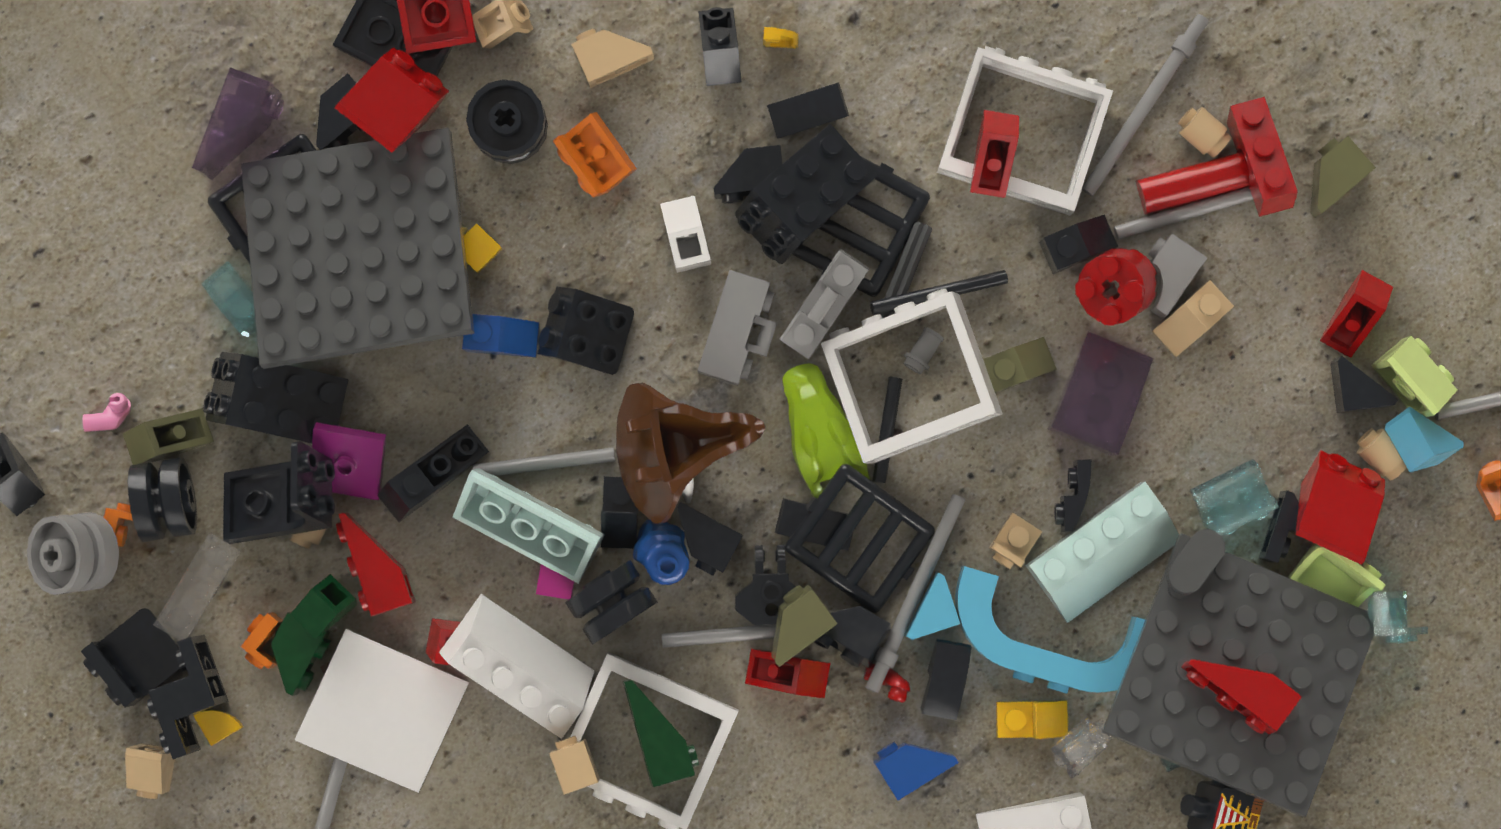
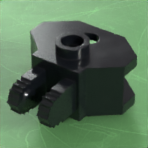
[735,545,796,625]

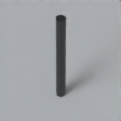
[870,270,1008,315]

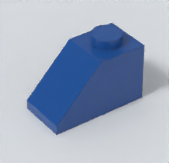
[462,314,539,358]
[874,741,959,800]

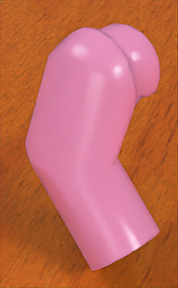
[82,393,131,432]

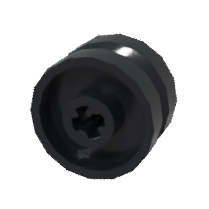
[466,79,548,164]
[128,458,197,542]
[565,560,658,645]

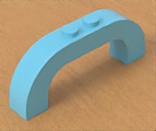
[955,566,1145,694]

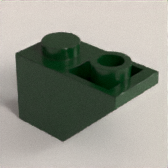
[291,574,357,639]
[271,612,332,696]

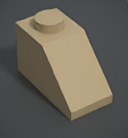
[571,29,654,88]
[1152,280,1234,357]
[125,743,175,799]

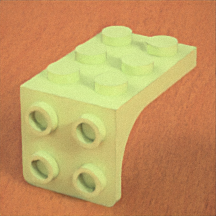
[1288,543,1386,607]

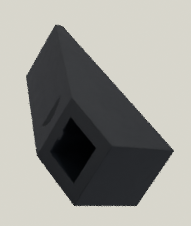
[377,424,489,522]

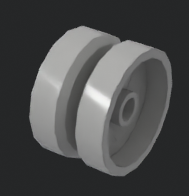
[27,512,119,595]

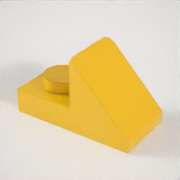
[996,700,1068,739]

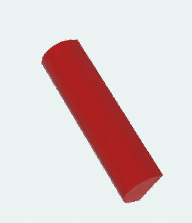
[1135,152,1249,215]

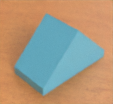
[1385,407,1464,472]
[904,572,960,640]

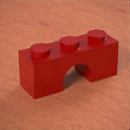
[1227,97,1298,217]

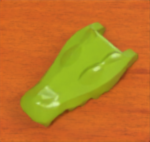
[782,363,870,498]

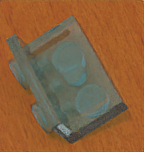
[1190,459,1279,536]
[1368,591,1428,643]

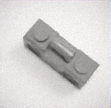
[780,249,870,359]
[697,270,777,386]

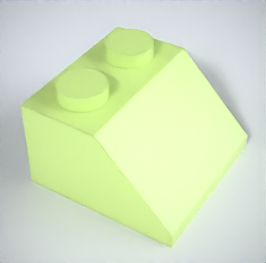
[1371,336,1457,417]

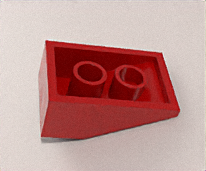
[397,0,477,54]
[335,47,449,153]
[1295,450,1385,565]

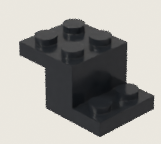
[147,635,229,760]

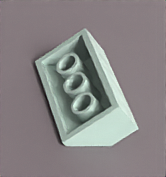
[453,468,605,584]
[1025,482,1179,623]

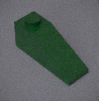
[622,679,699,787]

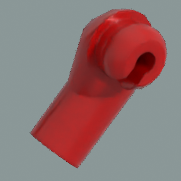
[863,663,910,703]

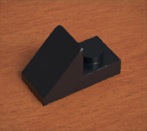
[601,476,638,549]
[1258,491,1299,563]

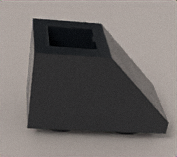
[698,7,742,86]
[316,73,363,151]
[714,145,782,204]
[814,606,891,668]

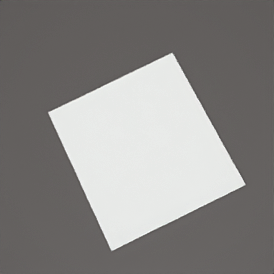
[295,629,469,793]

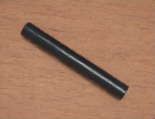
[872,377,903,484]

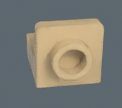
[472,0,533,49]
[989,512,1042,569]

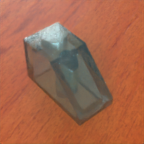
[201,261,256,337]

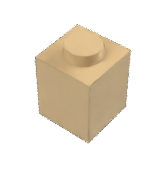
[549,736,600,795]

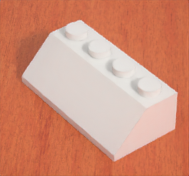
[439,594,594,739]

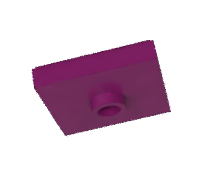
[312,422,386,500]

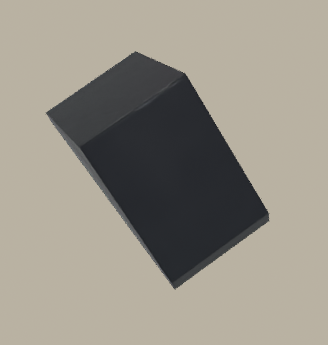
[1330,356,1398,413]

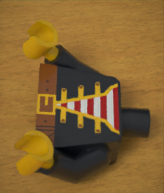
[1180,779,1264,829]

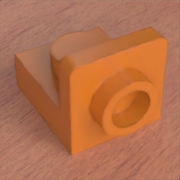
[104,503,133,548]

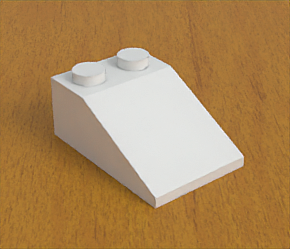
[976,792,1092,829]

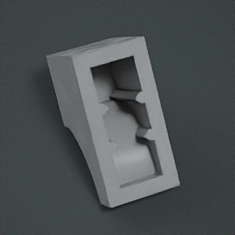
[1148,233,1207,319]

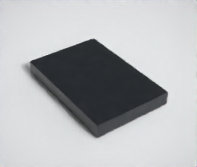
[333,0,453,76]

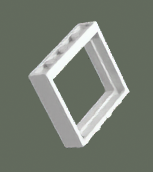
[937,46,1113,216]
[821,289,1003,464]
[555,652,739,829]

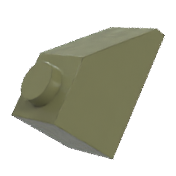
[1310,136,1376,218]
[983,337,1057,394]
[122,408,214,465]
[771,585,838,667]

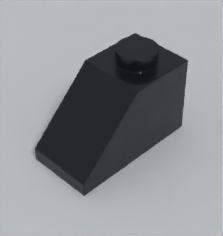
[1039,214,1118,274]
[0,432,45,516]
[677,502,743,576]

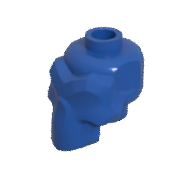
[633,519,690,585]

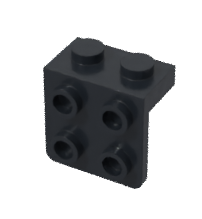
[537,286,634,375]
[81,608,181,708]

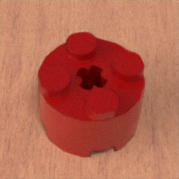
[1075,248,1157,326]

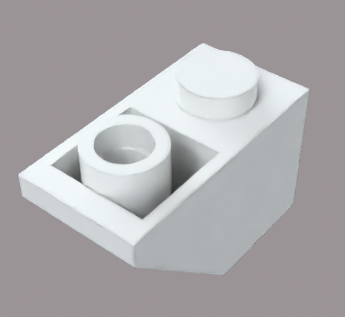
[660,196,711,273]

